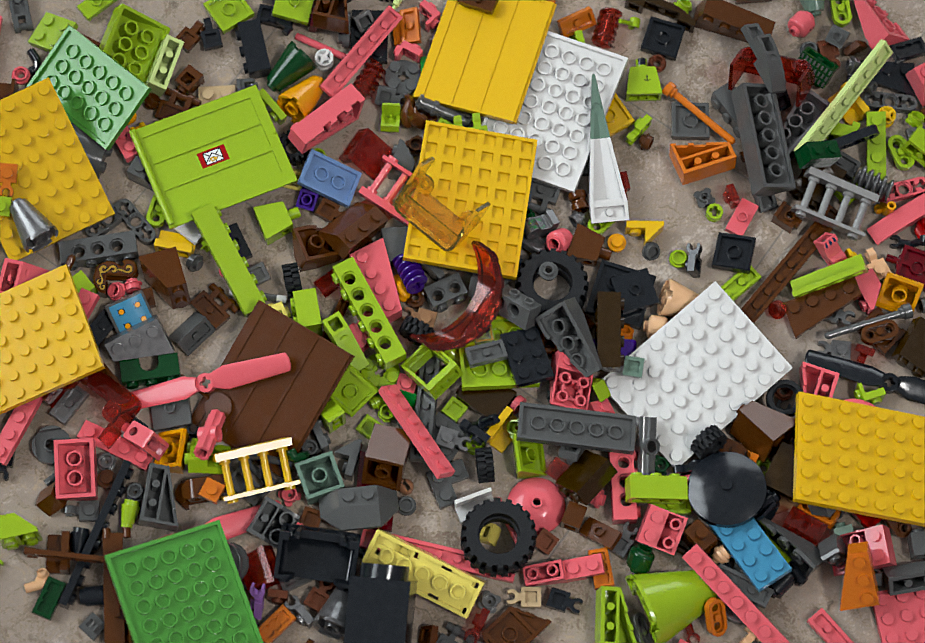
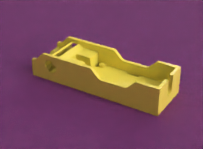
[360,529,486,619]

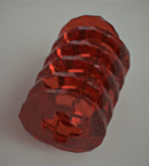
[591,7,623,49]
[353,58,386,99]

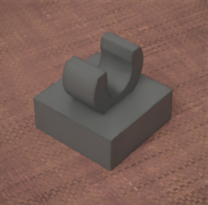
[79,612,104,641]

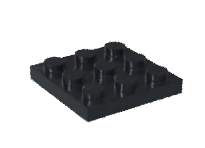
[585,260,657,330]

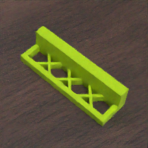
[790,254,869,298]

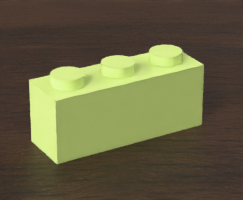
[146,34,184,97]

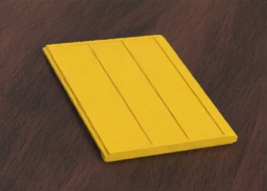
[413,0,557,125]

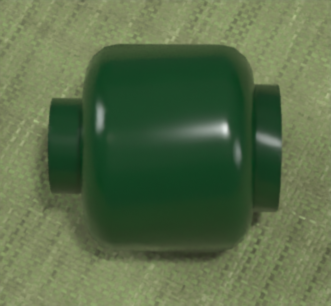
[626,544,655,574]

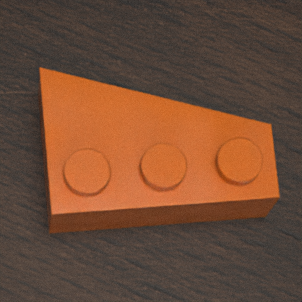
[840,541,880,611]

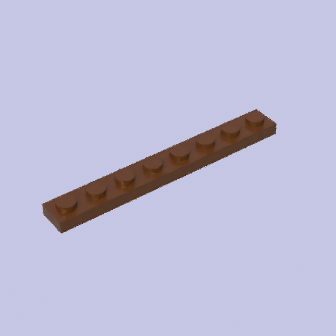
[741,204,838,324]

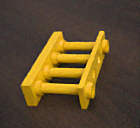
[211,437,301,504]

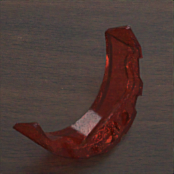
[410,240,504,351]

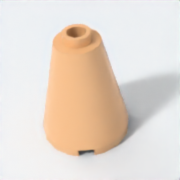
[657,279,699,317]

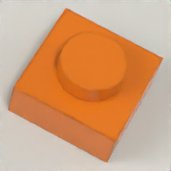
[198,477,226,505]

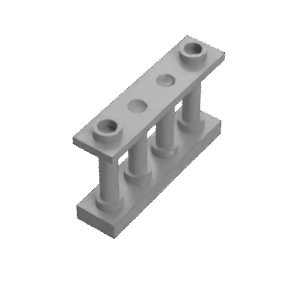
[790,166,880,240]

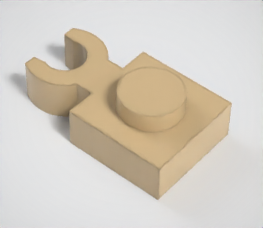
[507,587,541,608]

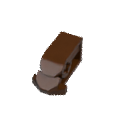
[175,474,227,510]

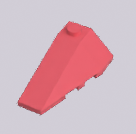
[854,0,910,49]

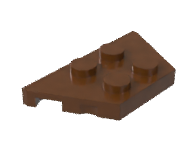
[482,606,552,643]

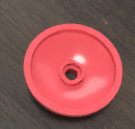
[508,477,565,535]

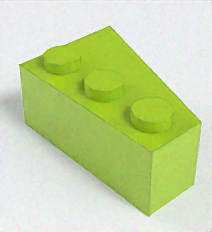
[595,586,638,643]

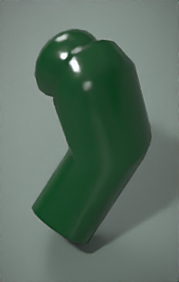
[286,448,310,462]

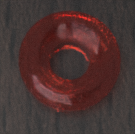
[768,300,787,319]

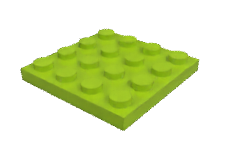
[456,316,540,391]

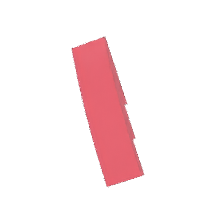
[866,193,925,245]

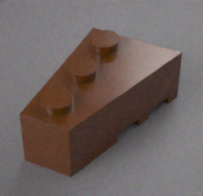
[312,0,349,34]

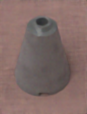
[10,198,59,252]
[313,587,349,640]

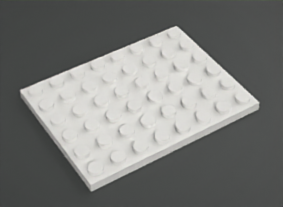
[481,31,628,192]
[603,281,793,468]

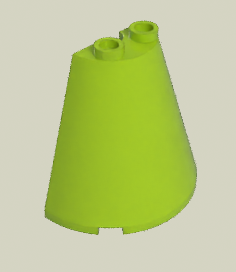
[625,570,717,643]

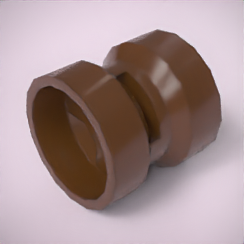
[568,189,589,213]

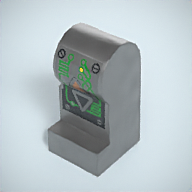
[524,209,560,239]

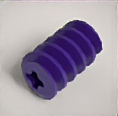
[392,253,428,294]

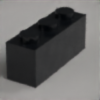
[235,18,271,79]

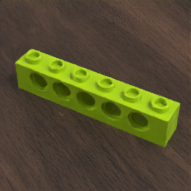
[331,257,406,370]

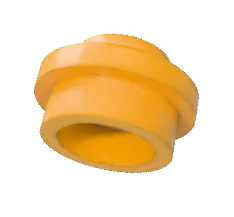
[607,234,626,252]

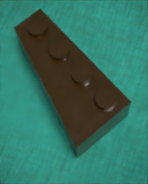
[594,291,624,372]

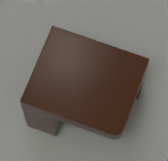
[35,482,67,516]
[560,501,587,533]

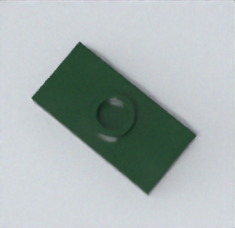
[32,576,67,621]

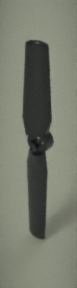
[805,350,925,405]

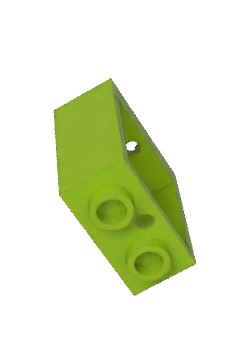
[401,339,463,400]

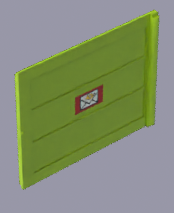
[129,85,298,230]

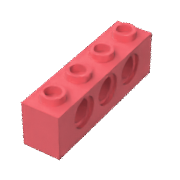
[608,449,641,525]

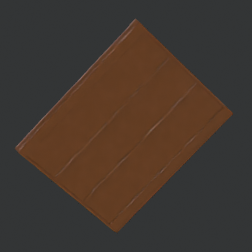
[192,300,355,478]

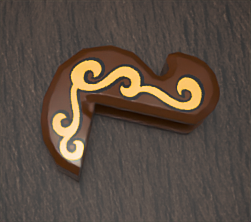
[93,259,139,298]

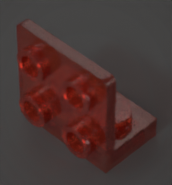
[339,128,393,180]

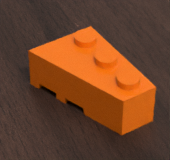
[669,142,737,185]

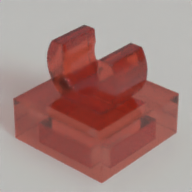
[854,343,876,364]

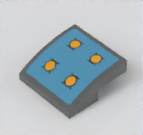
[104,290,154,334]

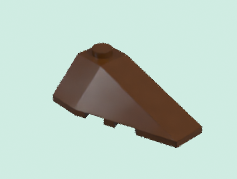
[292,225,373,272]

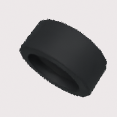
[766,379,803,417]

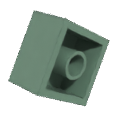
[295,451,345,505]

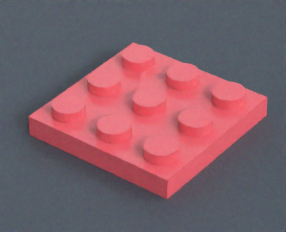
[872,590,925,643]

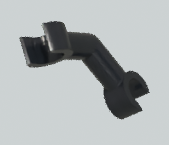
[889,235,925,249]

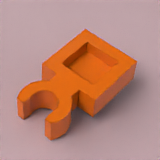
[0,163,18,197]

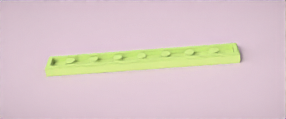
[793,39,893,152]

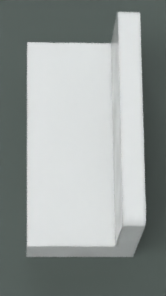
[454,487,494,524]

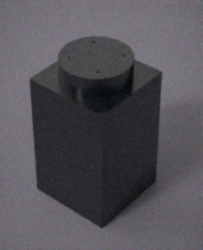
[344,562,417,643]

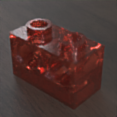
[781,506,828,546]

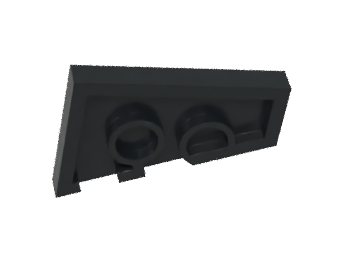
[860,60,915,97]

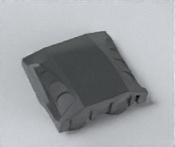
[246,496,300,549]

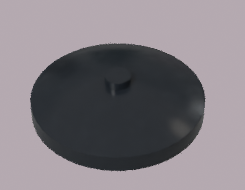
[687,452,767,528]

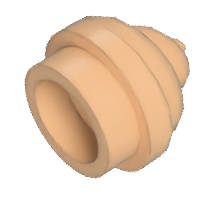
[712,544,732,564]

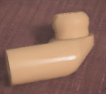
[24,568,50,593]

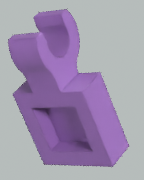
[250,583,266,620]

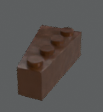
[693,0,775,43]

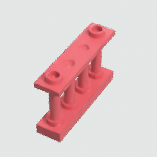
[359,155,417,226]

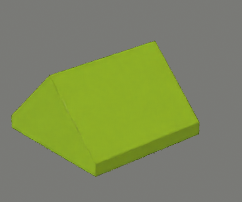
[512,433,547,479]

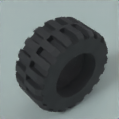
[515,248,589,315]
[460,498,537,578]

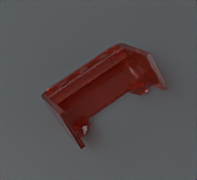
[728,47,815,107]
[42,371,142,449]

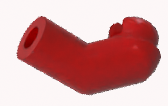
[914,217,925,239]

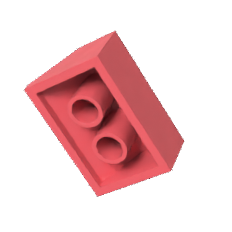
[54,438,98,501]

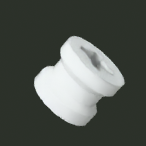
[315,49,334,72]

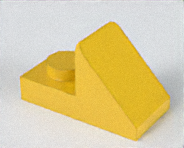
[625,220,664,245]

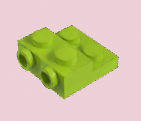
[184,438,231,474]

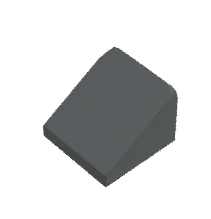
[351,9,375,34]
[753,194,778,213]

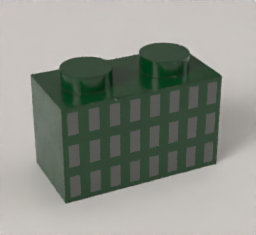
[792,46,839,89]
[794,140,842,169]

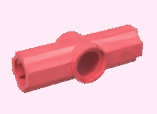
[193,409,226,460]

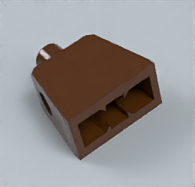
[567,224,613,267]
[681,519,718,556]

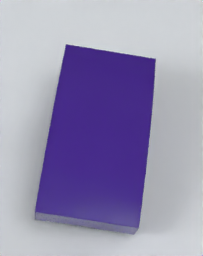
[295,187,320,212]

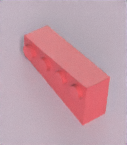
[288,83,365,154]
[349,238,402,323]

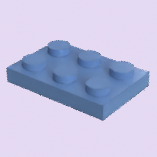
[297,149,362,208]

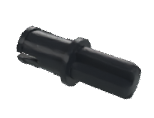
[471,413,500,431]

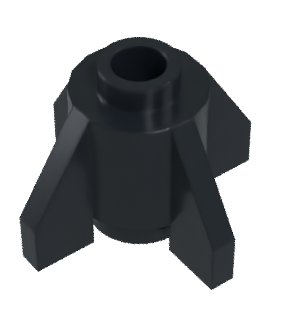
[756,489,781,521]

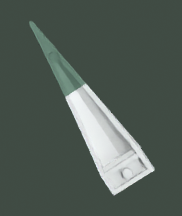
[589,73,629,224]

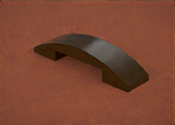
[624,0,696,33]

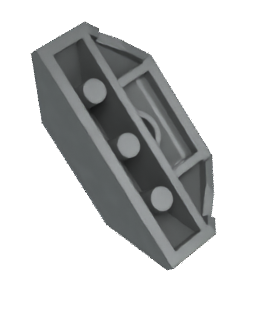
[318,485,399,532]

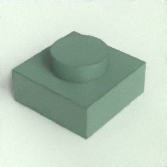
[622,356,645,378]
[829,522,854,536]

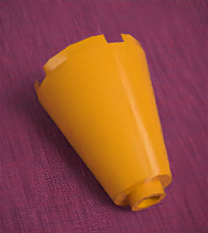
[276,75,324,123]

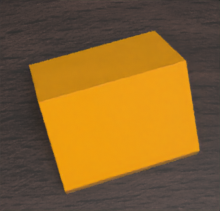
[875,272,924,312]
[154,428,189,474]

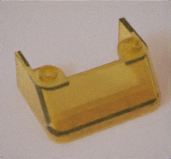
[394,157,491,251]

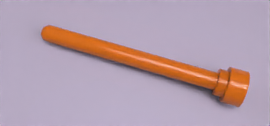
[662,81,736,144]

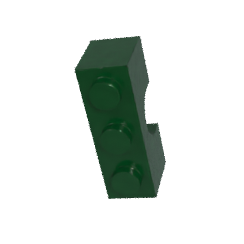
[119,352,181,389]

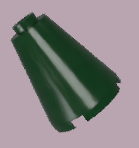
[267,41,317,92]

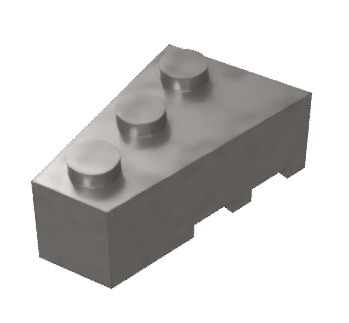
[104,314,175,362]

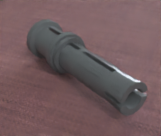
[415,94,472,127]

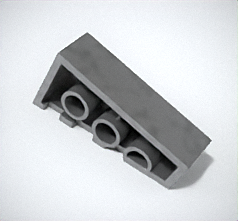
[783,85,830,162]

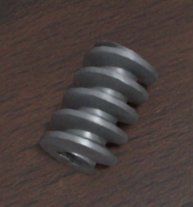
[852,166,894,202]

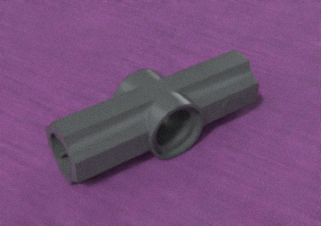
[634,417,660,475]

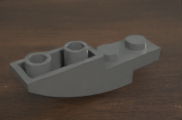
[741,23,786,94]

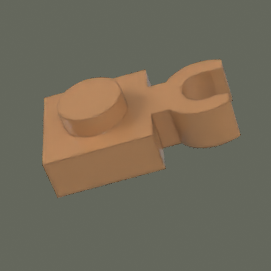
[402,307,438,328]

